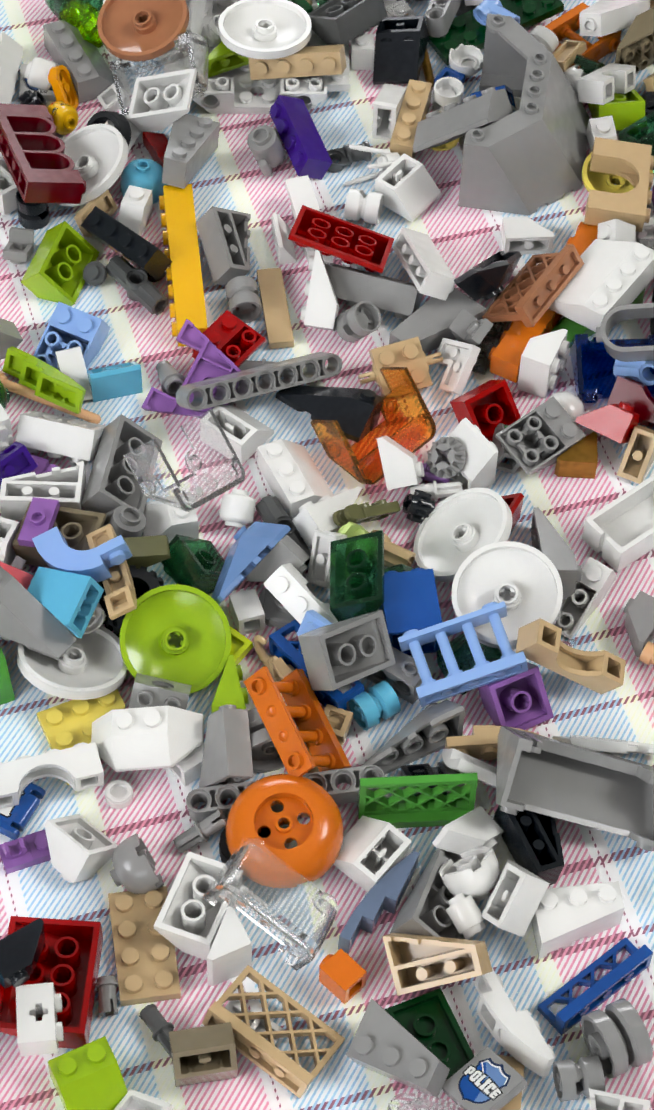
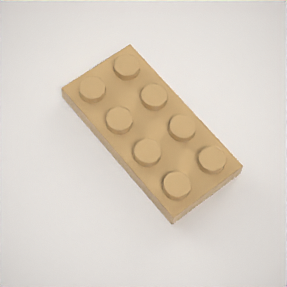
[108,886,181,1006]

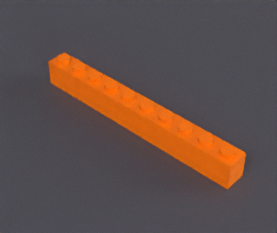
[488,221,598,383]

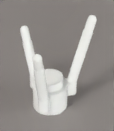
[345,144,400,186]

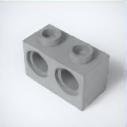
[366,647,422,705]

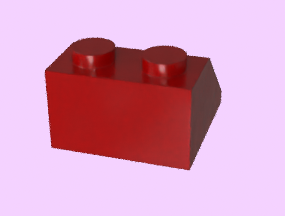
[450,379,521,442]

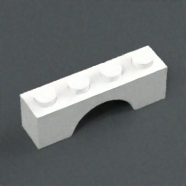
[0,742,104,809]

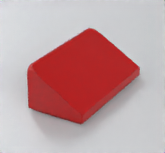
[142,132,168,167]

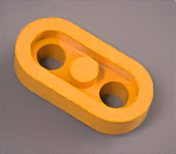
[48,65,78,109]

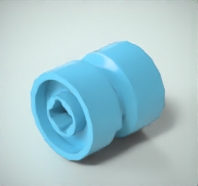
[348,680,401,730]

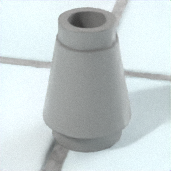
[156,360,185,396]

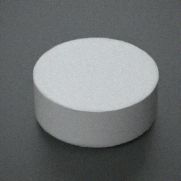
[104,779,134,809]

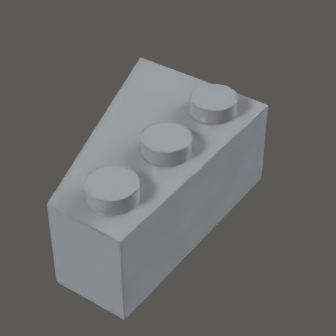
[196,206,251,286]

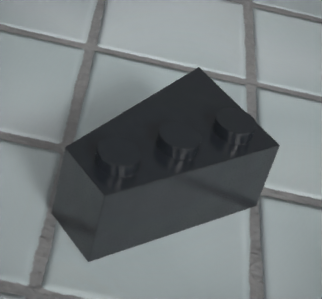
[493,805,564,885]

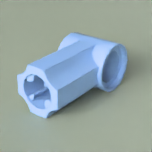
[473,0,520,25]
[613,359,654,386]

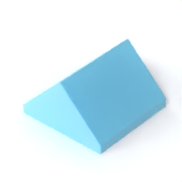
[87,361,143,402]

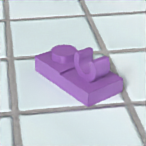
[0,829,51,875]

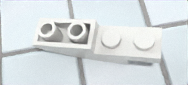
[474,968,555,1077]

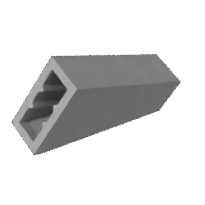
[389,288,486,354]

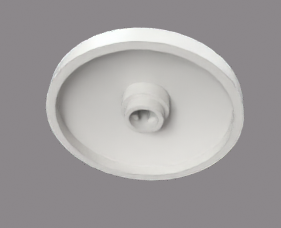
[219,0,312,59]
[56,124,128,207]
[413,488,512,582]
[451,541,563,649]
[17,618,128,700]

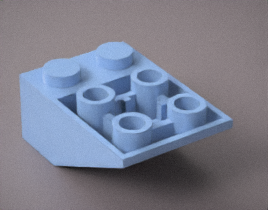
[33,301,111,370]

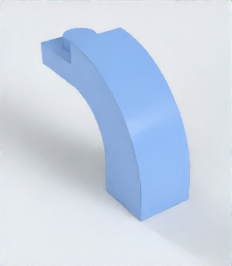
[32,526,133,582]

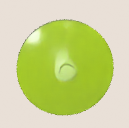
[119,584,231,694]

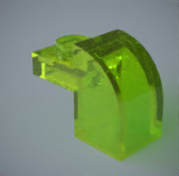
[59,0,103,49]

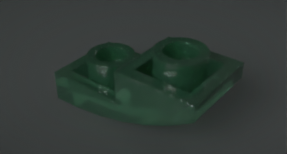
[574,54,605,75]

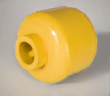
[47,101,79,135]

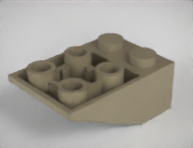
[615,7,654,72]

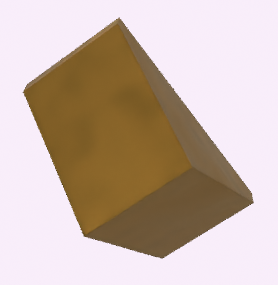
[554,431,598,479]

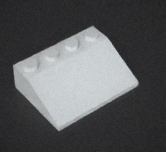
[549,239,654,332]

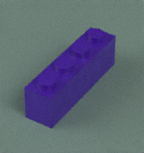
[269,95,332,180]

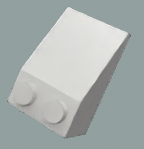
[128,68,197,132]

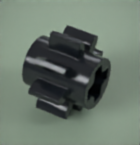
[18,90,47,105]
[402,489,435,524]

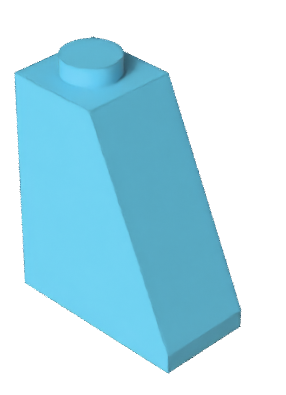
[27,566,104,639]

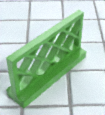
[357,773,478,828]

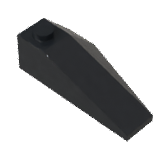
[275,385,384,443]

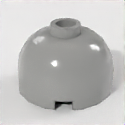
[109,833,164,894]

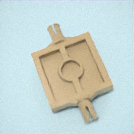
[358,337,443,399]

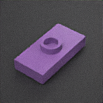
[17,497,60,547]

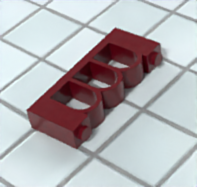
[0,103,86,204]

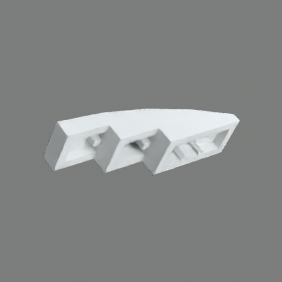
[285,175,333,265]

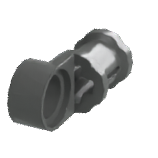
[327,141,372,173]

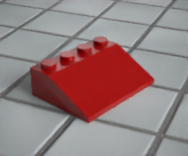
[288,205,394,274]
[0,916,103,1049]

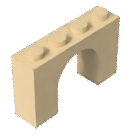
[584,137,654,232]

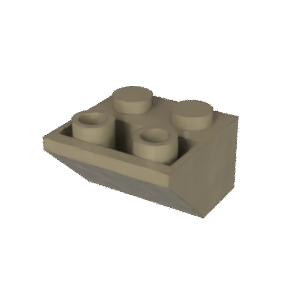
[169,1022,238,1087]

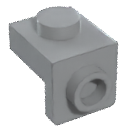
[2,227,34,264]

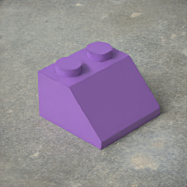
[478,662,554,730]

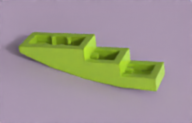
[2,346,86,414]

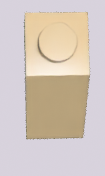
[616,425,654,484]

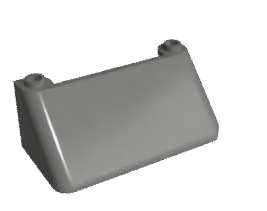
[496,725,654,851]

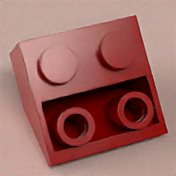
[192,310,266,368]

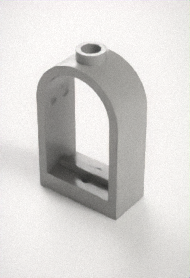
[596,303,654,362]

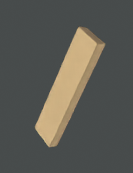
[257,268,294,349]

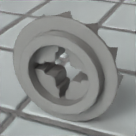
[426,437,466,479]

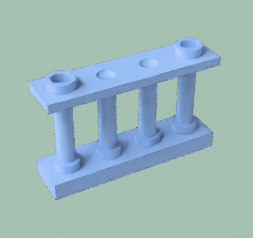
[398,601,528,707]

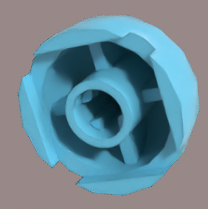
[120,158,168,204]

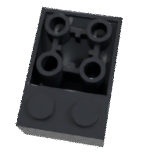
[373,16,429,85]

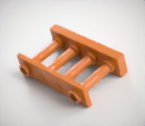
[545,2,622,72]
[244,666,351,777]

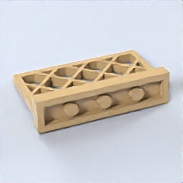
[202,965,345,1098]

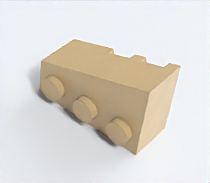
[382,933,493,996]

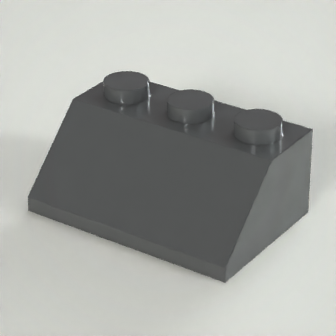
[308,0,387,46]

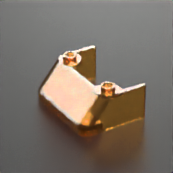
[310,367,436,485]

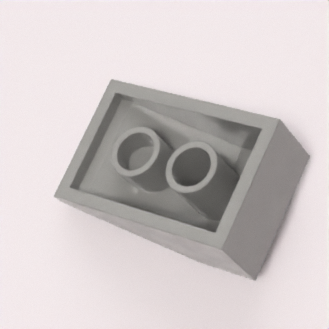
[298,610,396,691]

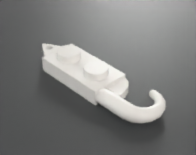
[552,735,654,757]

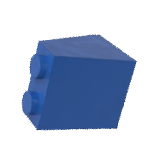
[377,568,442,655]

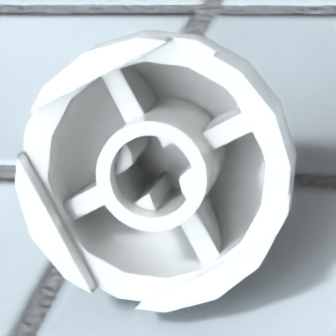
[438,846,500,901]

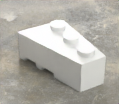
[531,881,625,960]

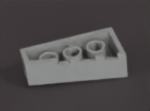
[162,114,220,189]

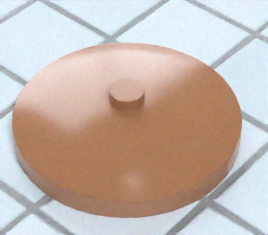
[97,0,189,61]

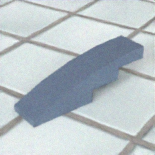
[338,851,420,954]

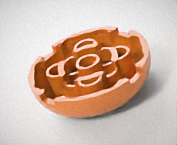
[226,774,343,889]

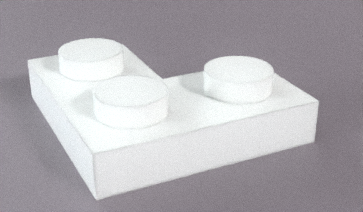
[434,338,481,395]

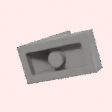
[449,309,494,345]

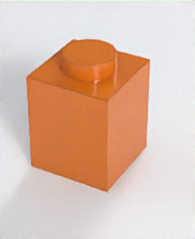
[319,949,367,1005]

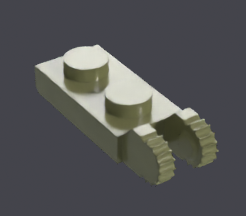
[332,499,401,527]

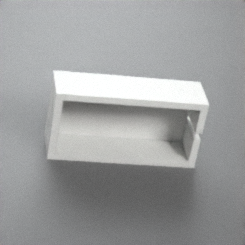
[582,475,654,573]

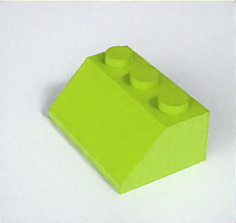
[21,221,100,306]

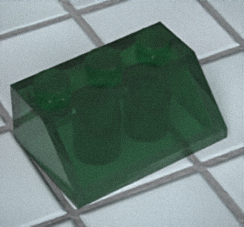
[330,530,384,622]

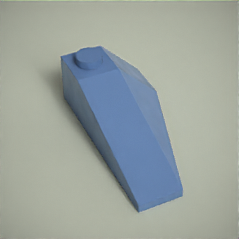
[212,521,291,605]

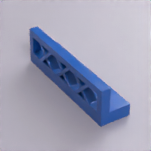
[269,620,364,710]
[537,937,653,1036]

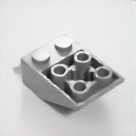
[495,397,586,476]

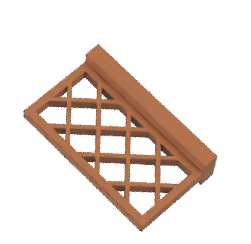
[482,244,584,327]

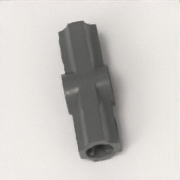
[106,255,169,315]
[256,495,311,565]

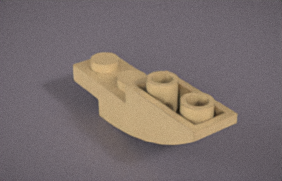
[445,725,545,761]

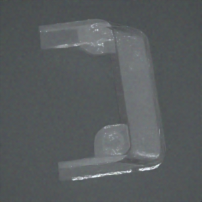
[123,409,245,512]

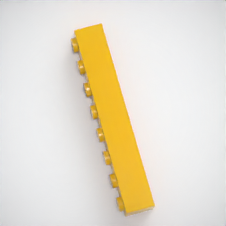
[159,184,208,347]

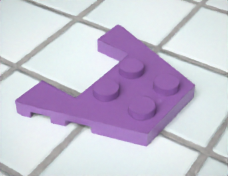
[141,319,241,418]

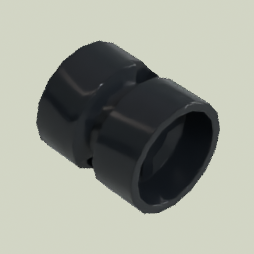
[16,190,50,230]

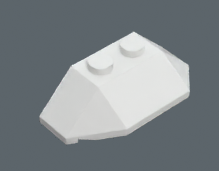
[91,705,204,772]

